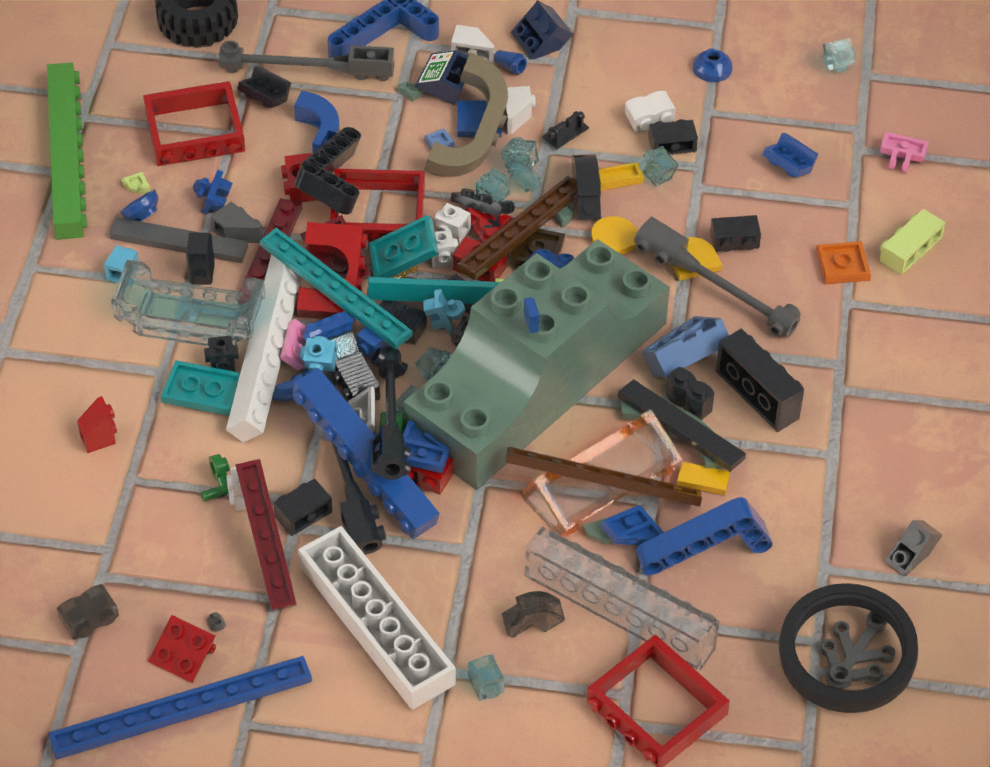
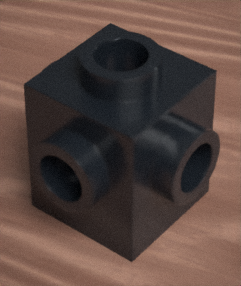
[204,336,239,372]

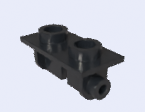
[542,111,589,149]

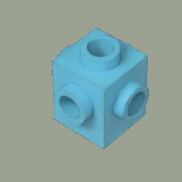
[300,336,338,372]

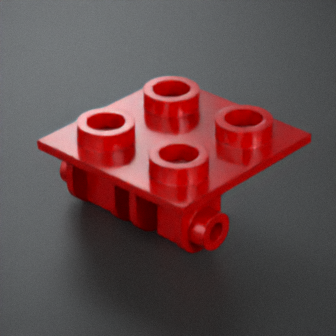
[148,614,216,683]

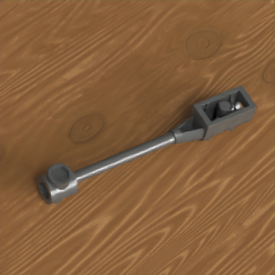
[219,41,394,81]
[634,216,801,337]

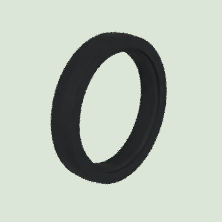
[779,583,918,713]

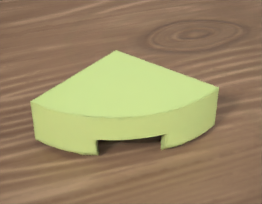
[121,172,150,194]

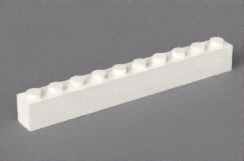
[226,239,302,443]

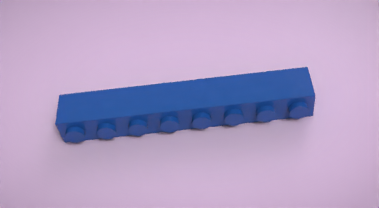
[292,368,440,539]

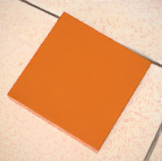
[816,241,871,284]

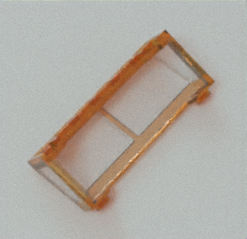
[520,410,683,537]

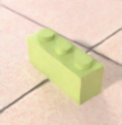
[879,209,946,275]

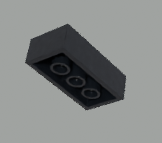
[716,328,804,432]

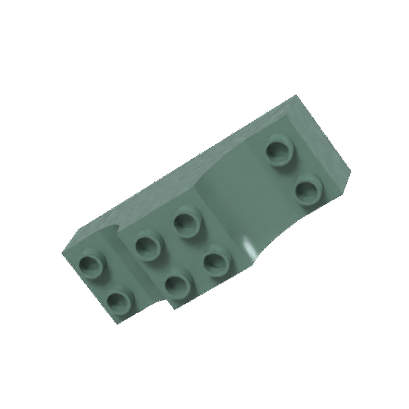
[404,239,670,490]

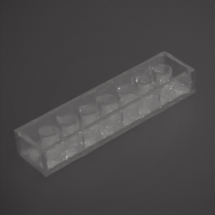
[525,526,720,671]

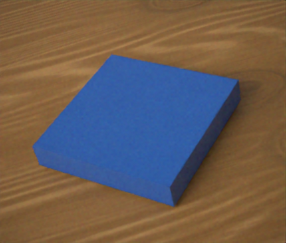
[458,100,502,137]

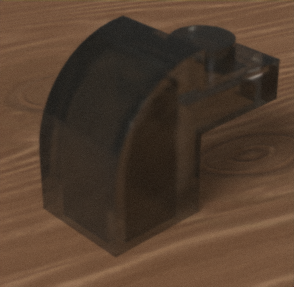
[502,591,565,638]

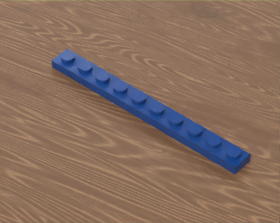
[48,655,312,760]

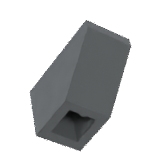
[211,201,263,243]
[885,520,943,576]

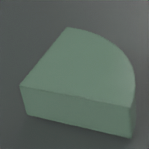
[398,82,427,102]
[554,202,574,228]
[582,518,614,544]

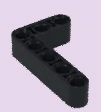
[294,127,361,215]

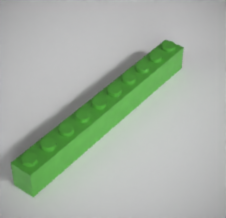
[47,62,87,240]

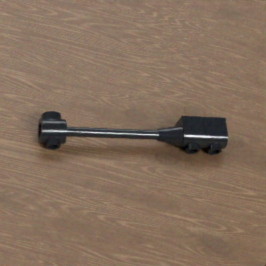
[370,346,411,480]
[331,385,386,555]

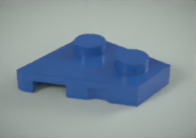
[403,420,450,473]
[601,505,664,545]

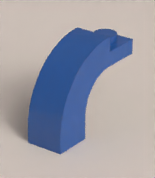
[294,91,340,153]

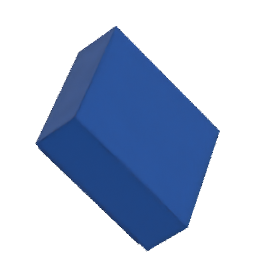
[524,297,540,333]

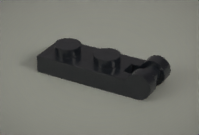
[450,188,515,215]

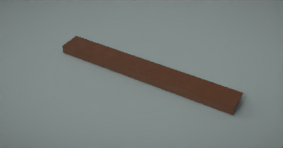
[456,176,577,280]
[506,447,702,507]

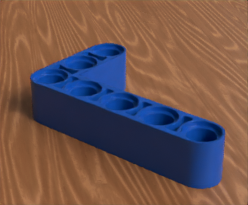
[327,0,439,57]
[636,497,773,575]

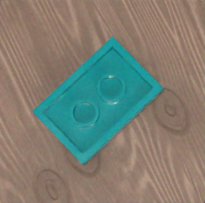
[369,215,439,278]
[160,360,240,416]

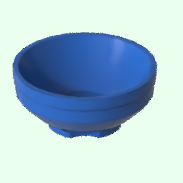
[693,48,732,82]
[120,189,159,221]

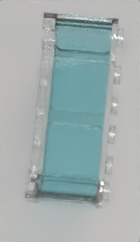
[111,260,266,346]

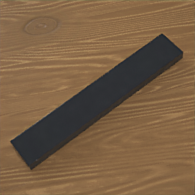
[617,379,746,472]

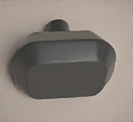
[207,612,226,631]

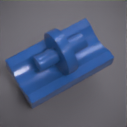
[193,169,233,214]

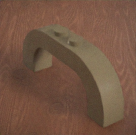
[424,53,508,177]

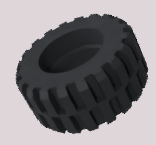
[155,0,238,48]

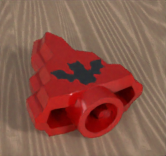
[465,208,514,243]

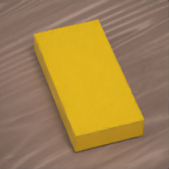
[599,162,644,191]
[677,462,730,496]

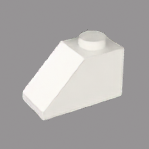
[451,25,494,64]
[504,86,536,134]

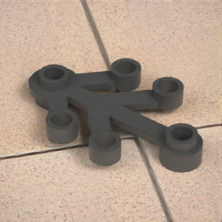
[821,611,895,689]

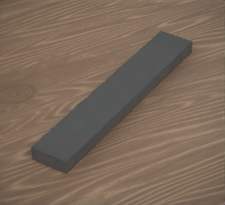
[109,217,248,263]

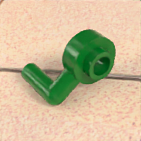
[201,454,230,501]

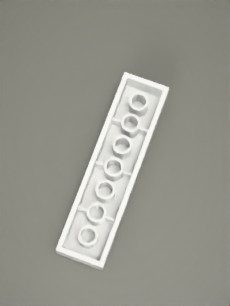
[298,526,456,710]

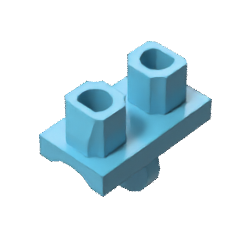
[423,289,465,334]

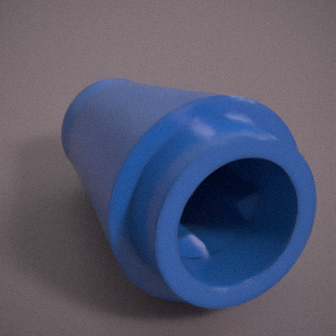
[494,50,527,74]

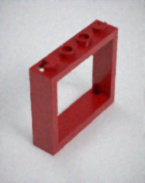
[143,81,245,166]
[330,169,425,245]
[586,634,730,767]

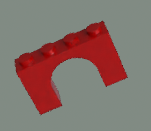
[297,222,368,322]

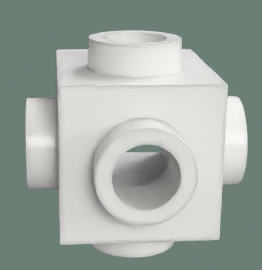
[434,203,471,243]
[430,230,458,268]

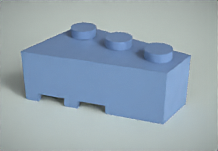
[642,316,729,378]

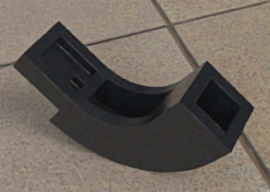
[571,154,601,220]

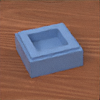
[425,129,455,149]

